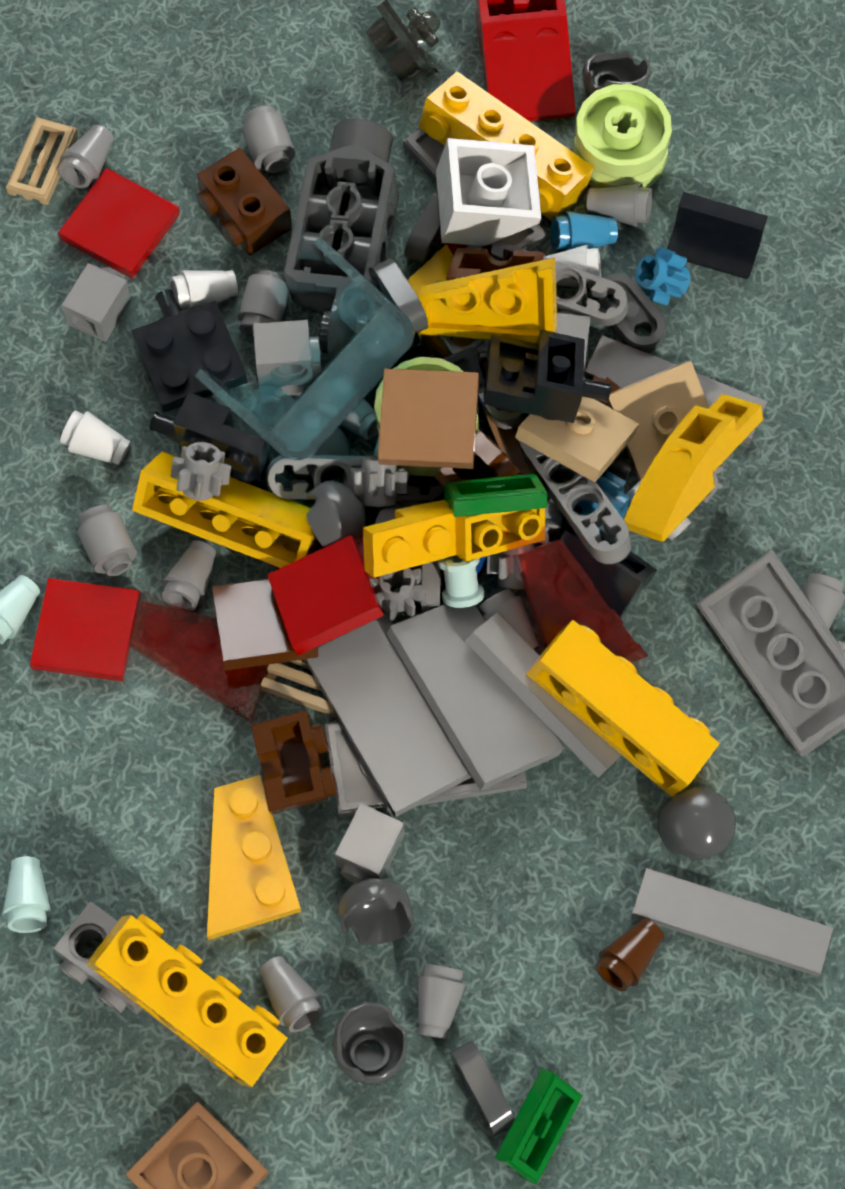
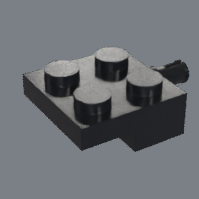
[132,289,248,413]
[483,329,611,423]
[149,392,270,490]

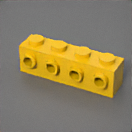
[418,72,594,221]
[132,451,322,568]
[526,620,720,797]
[85,914,288,1087]

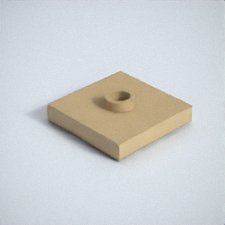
[608,361,709,480]
[515,397,639,482]

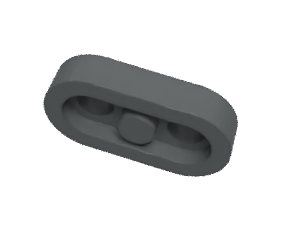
[594,273,666,353]

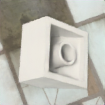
[436,138,541,246]

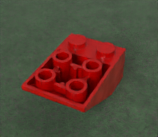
[475,0,576,121]

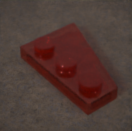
[513,540,648,663]
[129,601,269,723]

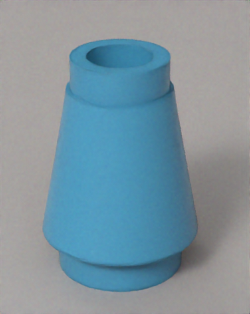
[550,211,618,251]

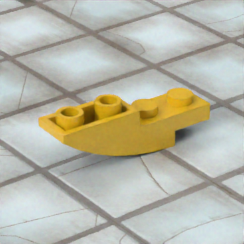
[624,394,763,542]
[363,500,545,578]

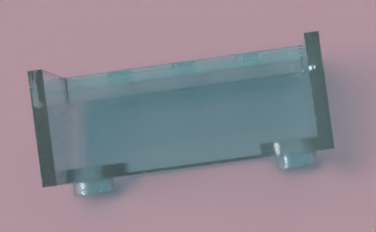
[195,236,415,461]

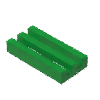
[445,474,547,517]
[495,1069,583,1185]

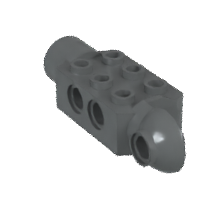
[284,118,399,370]

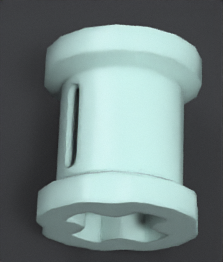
[437,555,484,608]

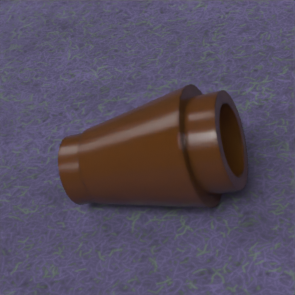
[595,918,664,991]

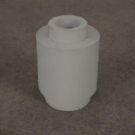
[242,106,296,173]
[238,270,290,337]
[77,505,137,576]

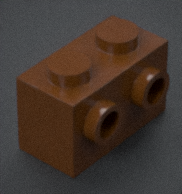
[196,147,292,256]

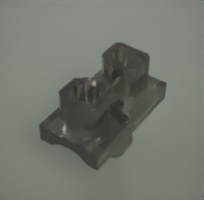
[365,0,441,83]

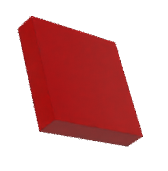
[58,168,180,279]
[267,535,384,656]
[30,578,141,682]

